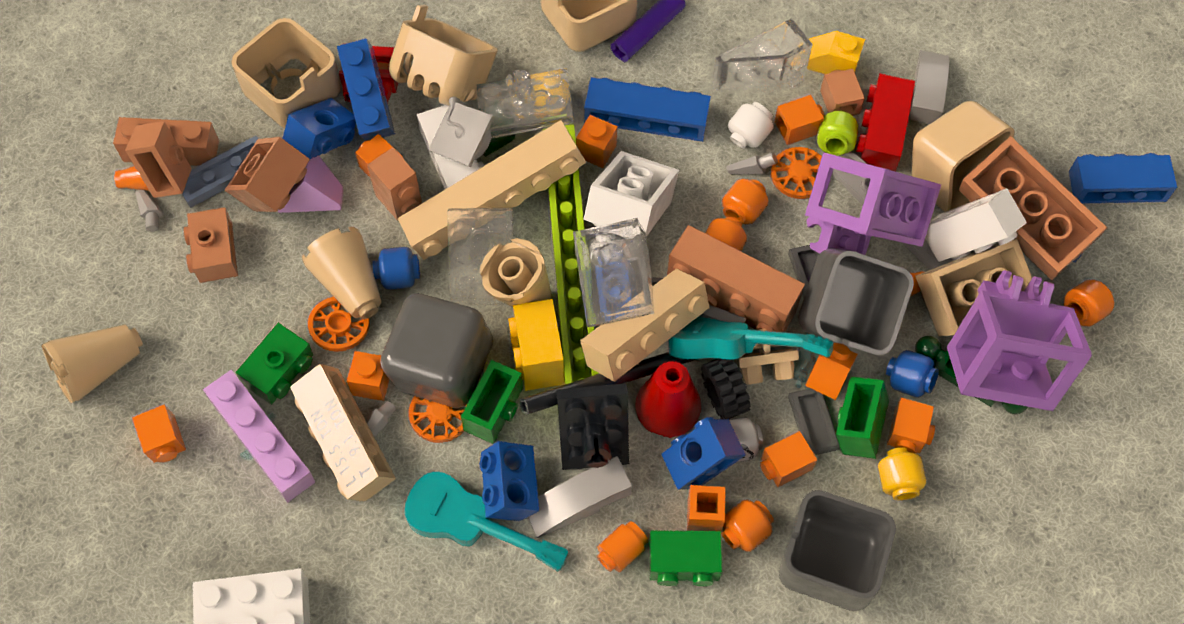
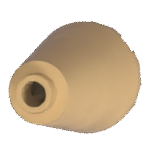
[302,227,381,319]
[480,238,553,307]
[41,325,143,403]

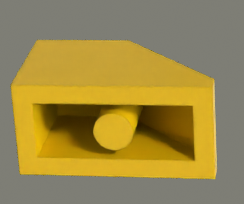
[795,31,865,74]

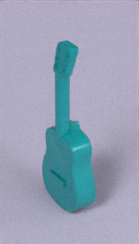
[668,317,833,360]
[405,472,568,572]

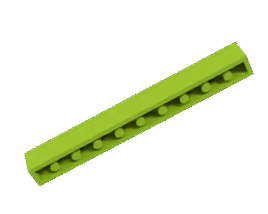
[543,124,599,384]

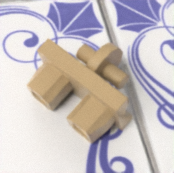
[734,329,799,385]

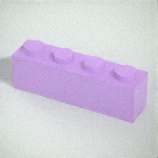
[203,370,315,503]

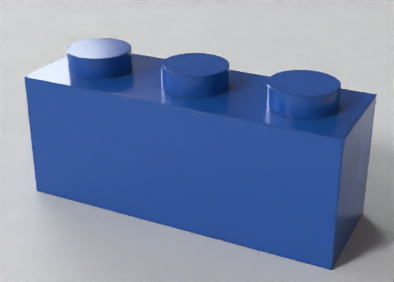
[337,38,395,141]
[1068,153,1177,204]

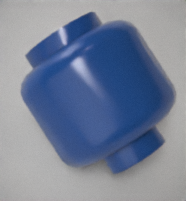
[372,246,420,290]
[886,350,939,398]

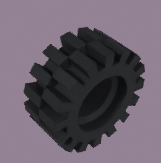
[701,358,751,419]

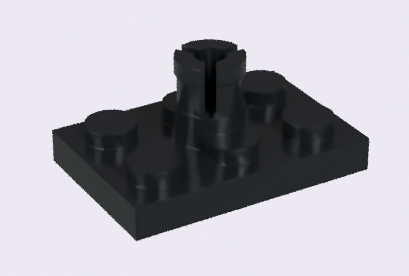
[556,384,629,470]

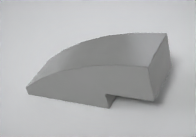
[908,50,949,124]
[528,456,632,538]

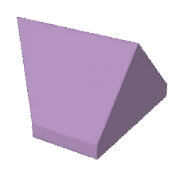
[278,156,343,213]

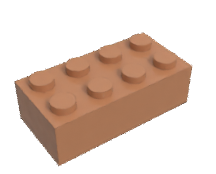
[959,136,1107,280]
[667,225,805,332]

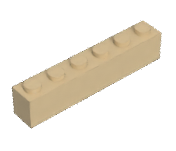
[398,120,587,260]

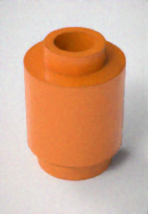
[597,521,649,572]

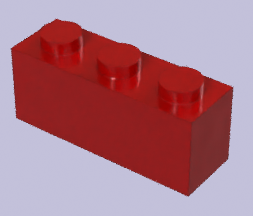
[856,73,915,172]

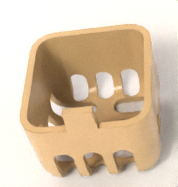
[389,5,498,105]

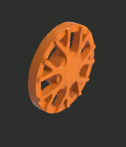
[771,147,822,199]
[308,297,370,352]
[409,396,467,443]

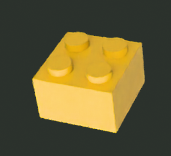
[508,299,564,391]

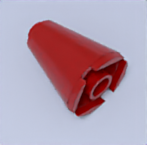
[635,361,701,438]

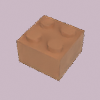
[224,137,310,212]

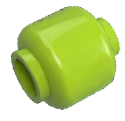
[817,111,859,156]

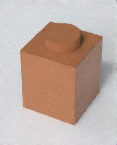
[820,69,865,116]

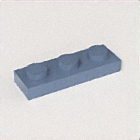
[182,136,258,208]

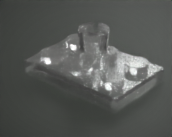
[476,68,575,138]
[447,208,514,306]

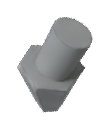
[726,152,778,174]
[135,190,164,232]
[366,401,396,437]

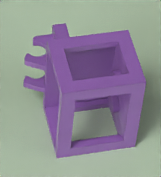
[805,152,942,255]
[947,270,1092,411]

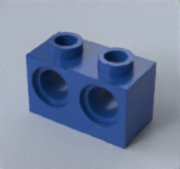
[480,441,539,521]

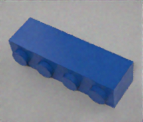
[584,77,711,142]

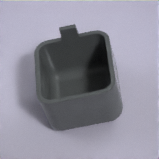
[798,248,914,355]
[380,293,493,408]
[779,490,896,611]

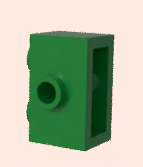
[235,322,313,405]
[461,360,523,444]
[836,377,889,459]

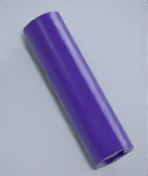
[610,0,686,62]

